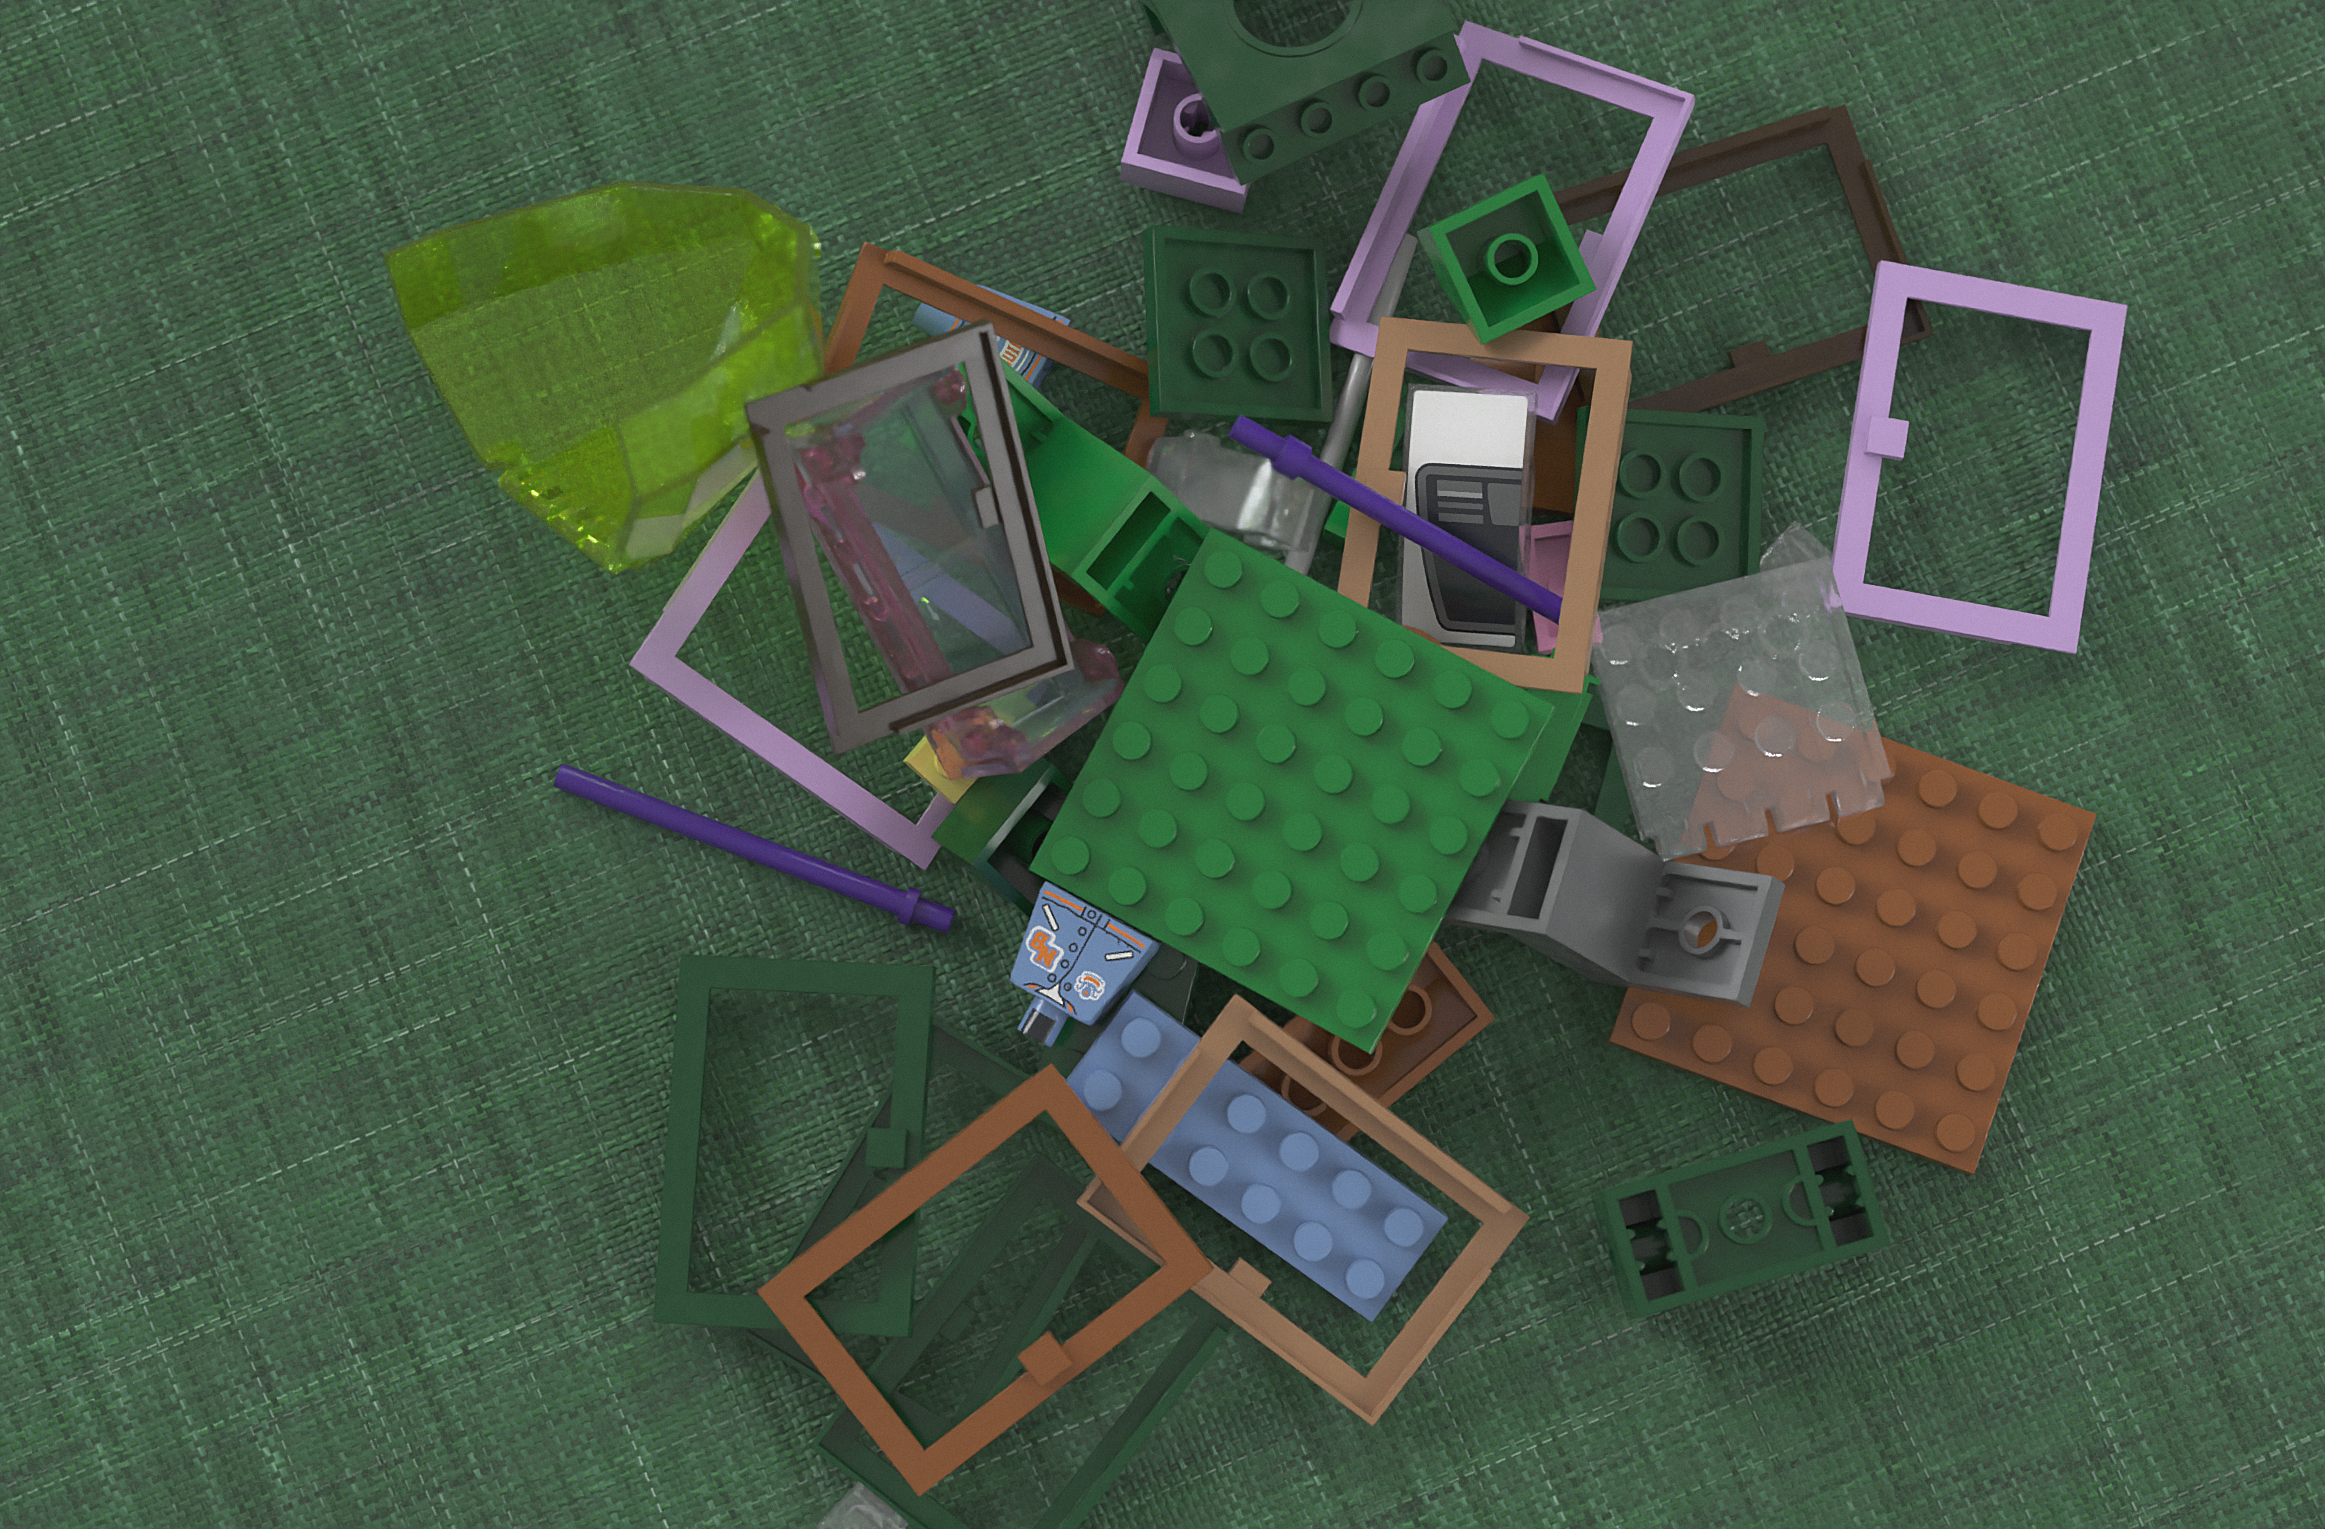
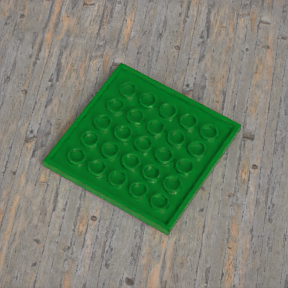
[1029,526,1556,1054]

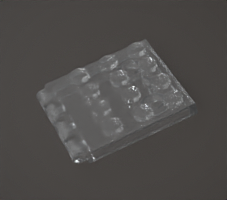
[1591,556,1892,861]

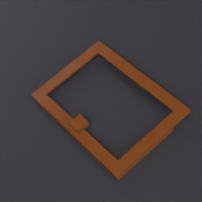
[788,241,1169,617]
[757,1063,1214,1496]

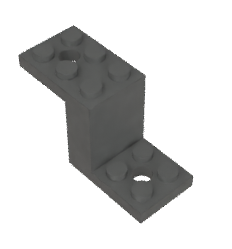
[1442,799,1786,1008]

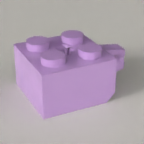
[1121,48,1251,214]

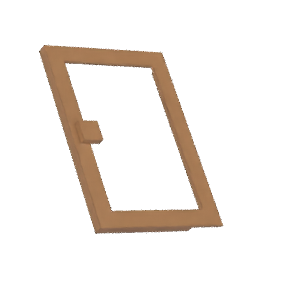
[1337,316,1633,695]
[1077,993,1530,1426]

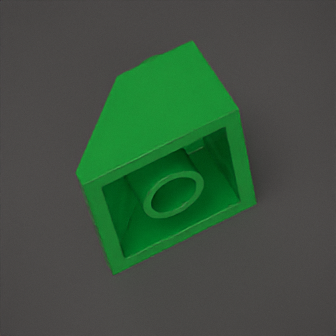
[1416,173,1597,345]

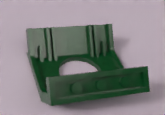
[1138,0,1471,186]

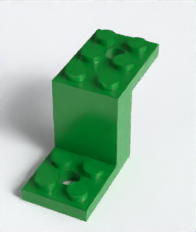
[898,357,1210,646]

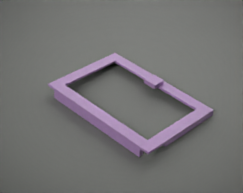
[1329,21,1696,425]
[1823,260,2127,654]
[629,468,1053,870]

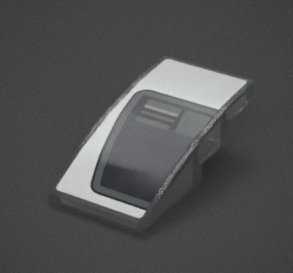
[1396,384,1539,655]

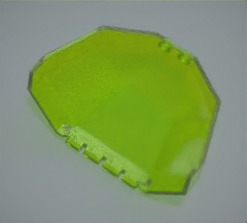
[382,180,825,574]

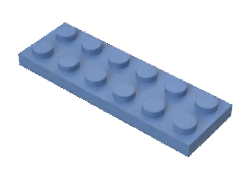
[1066,989,1448,1322]

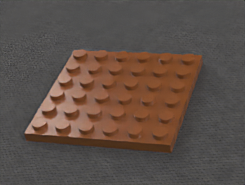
[1607,684,2097,1176]

